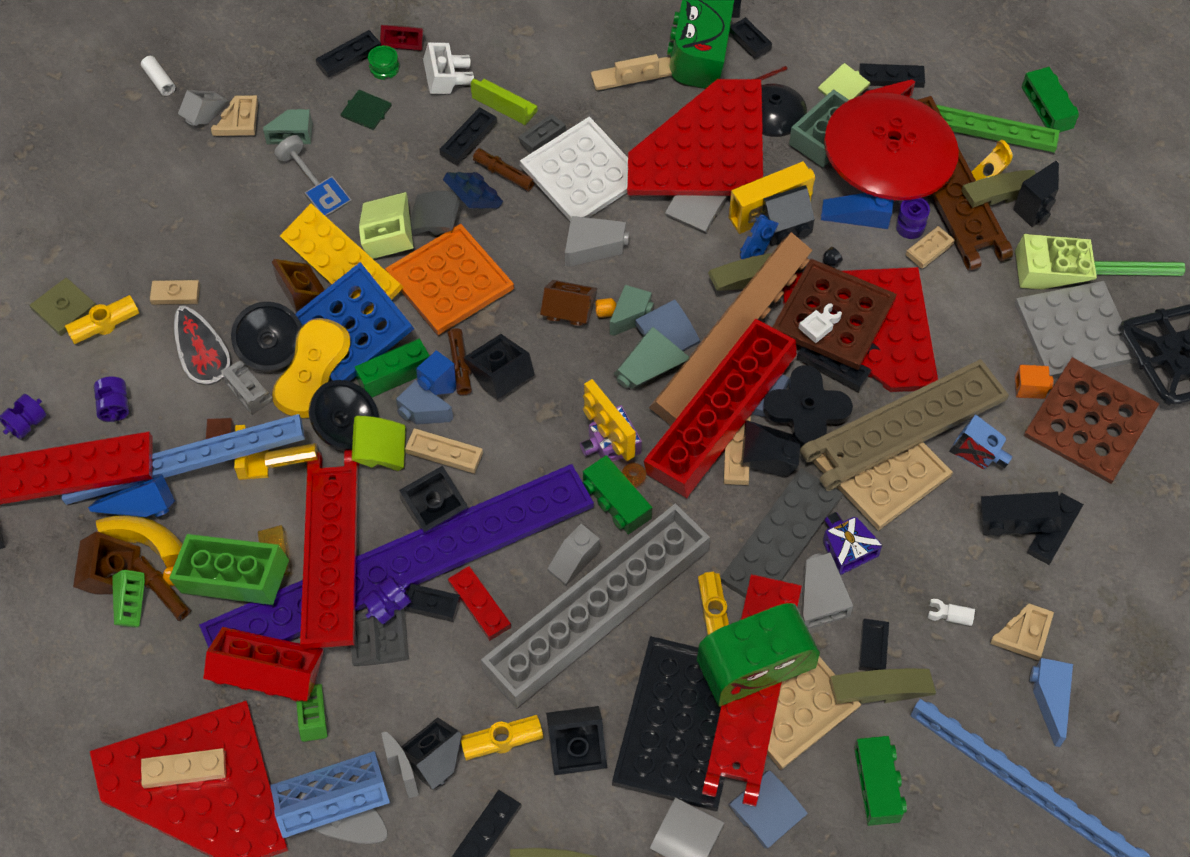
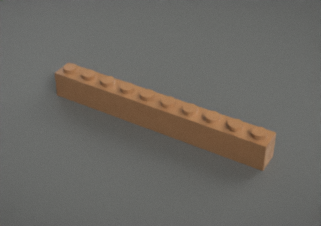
[649,232,812,426]

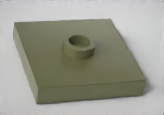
[29,277,96,336]

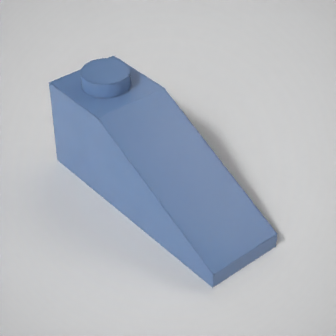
[1030,658,1073,747]

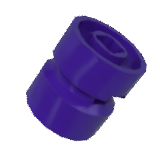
[896,198,930,239]

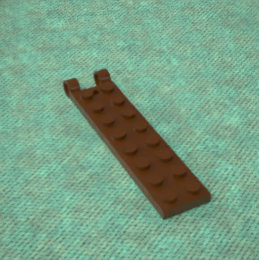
[918,96,1013,271]

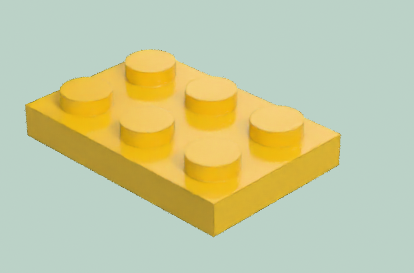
[583,379,636,461]

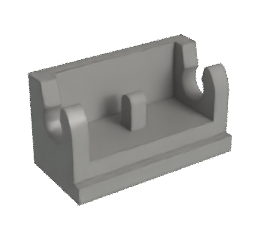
[221,361,273,415]

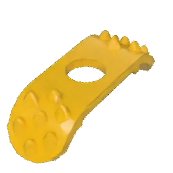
[972,140,1013,181]

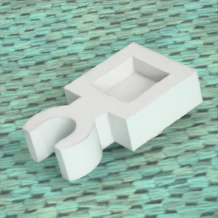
[799,303,842,343]

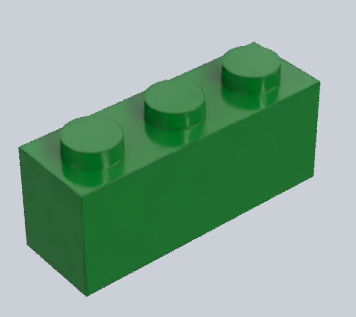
[1021,67,1079,133]
[354,338,430,398]
[583,455,652,535]
[854,736,907,826]

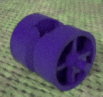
[94,376,129,422]
[0,394,47,440]
[362,575,412,625]

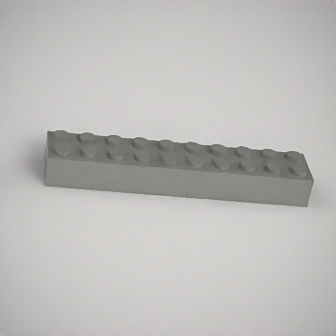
[481,503,710,709]

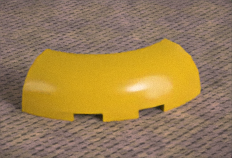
[96,515,183,568]

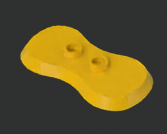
[272,318,350,418]

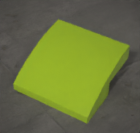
[352,416,405,471]

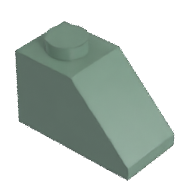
[263,109,313,144]
[610,285,654,336]

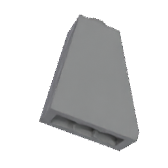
[565,216,630,267]
[801,553,853,629]

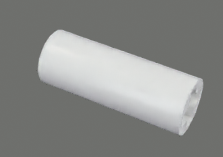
[141,56,176,96]

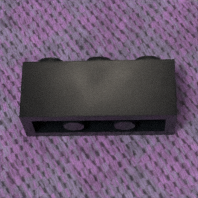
[981,491,1061,536]

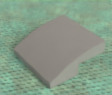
[665,195,727,233]
[381,731,419,798]
[650,798,725,857]

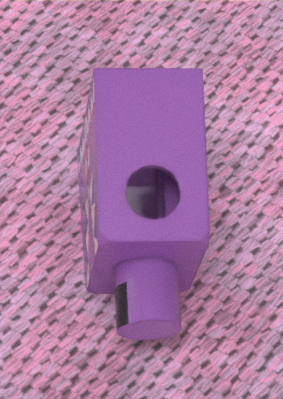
[580,405,642,461]

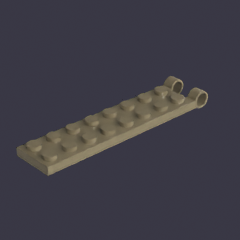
[800,359,1009,491]

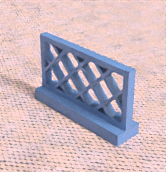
[270,751,390,838]

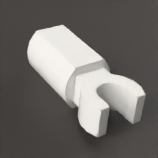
[927,599,975,626]

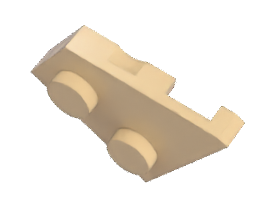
[211,95,258,136]
[990,604,1054,661]

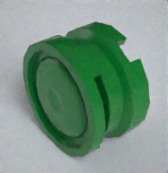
[368,45,399,80]

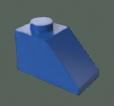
[416,350,456,395]

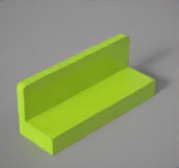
[471,79,538,126]

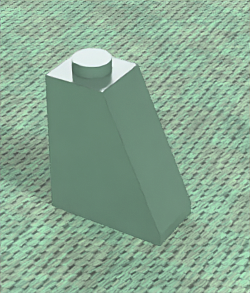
[614,327,689,389]

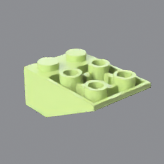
[359,192,414,259]
[1015,234,1097,289]

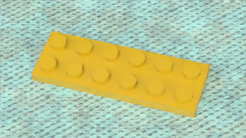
[280,203,404,314]

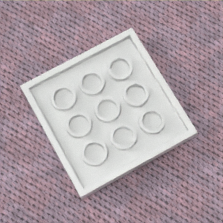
[520,117,628,222]

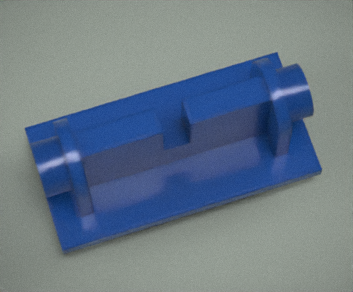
[740,214,779,259]

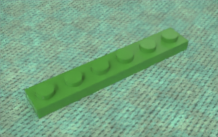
[937,105,1060,153]

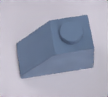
[396,380,453,425]

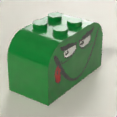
[667,0,734,88]
[697,603,820,707]

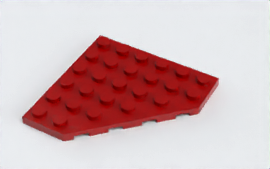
[627,79,763,196]
[782,267,938,392]
[89,700,288,857]

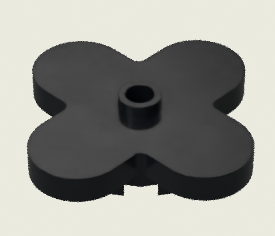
[763,365,853,446]

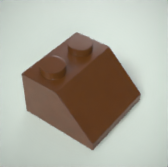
[540,280,598,326]
[73,531,140,595]

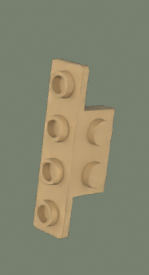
[591,54,672,90]

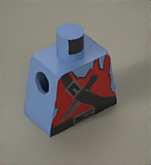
[949,415,1012,469]

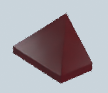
[380,25,424,50]

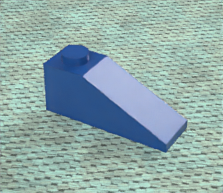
[821,193,893,229]
[88,475,175,517]

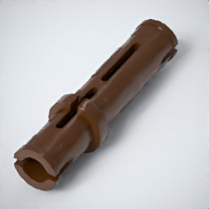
[473,148,535,192]
[447,328,472,395]
[131,556,191,621]

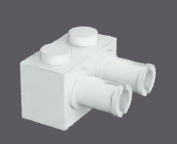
[423,43,474,94]

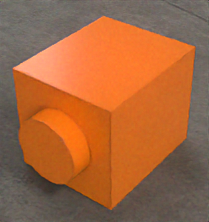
[1015,365,1053,399]

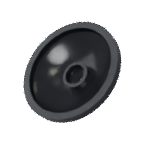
[761,84,807,137]
[231,302,302,371]
[309,380,379,450]

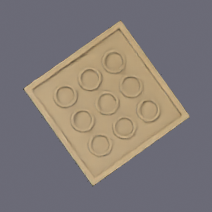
[812,442,953,531]
[767,656,861,770]

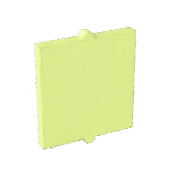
[818,63,870,100]

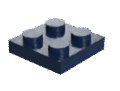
[443,172,503,208]

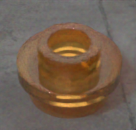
[622,463,646,487]

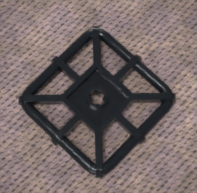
[1119,304,1190,406]

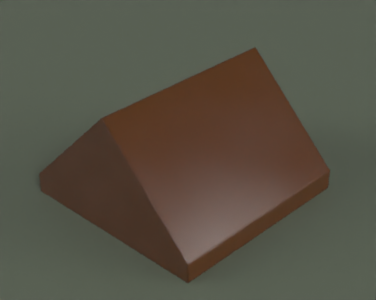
[272,259,325,313]

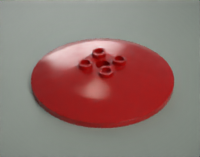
[824,93,959,200]

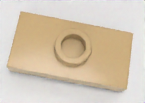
[906,226,955,269]
[150,280,200,305]

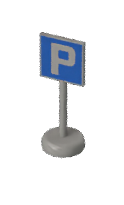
[274,135,352,217]

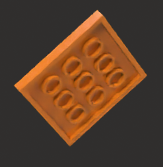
[385,224,514,335]

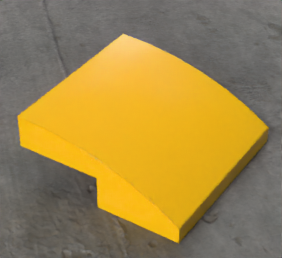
[265,443,318,468]

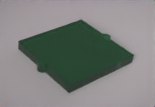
[340,90,392,130]

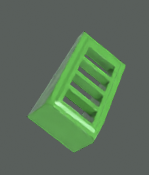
[113,570,145,628]
[296,684,328,742]

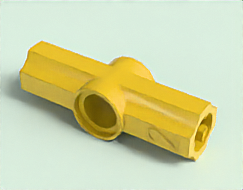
[65,295,140,345]
[698,571,729,635]
[460,715,543,760]

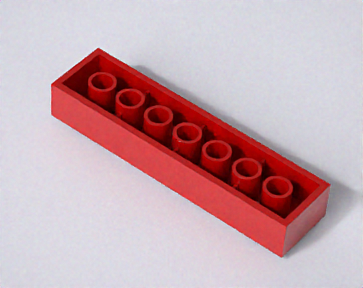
[644,318,797,498]

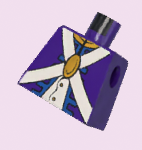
[823,512,882,575]

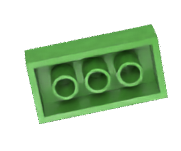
[169,534,289,605]

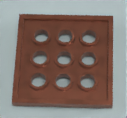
[772,259,897,370]
[1024,357,1160,484]

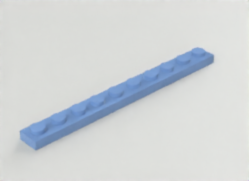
[62,414,305,505]
[911,699,1150,857]

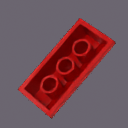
[203,627,324,701]

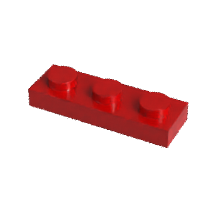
[448,566,511,641]

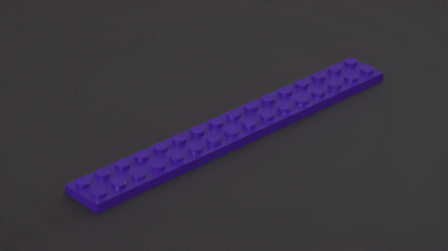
[199,464,594,648]

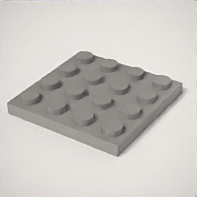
[1014,281,1137,379]

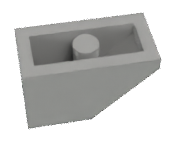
[178,90,230,126]
[547,524,600,586]

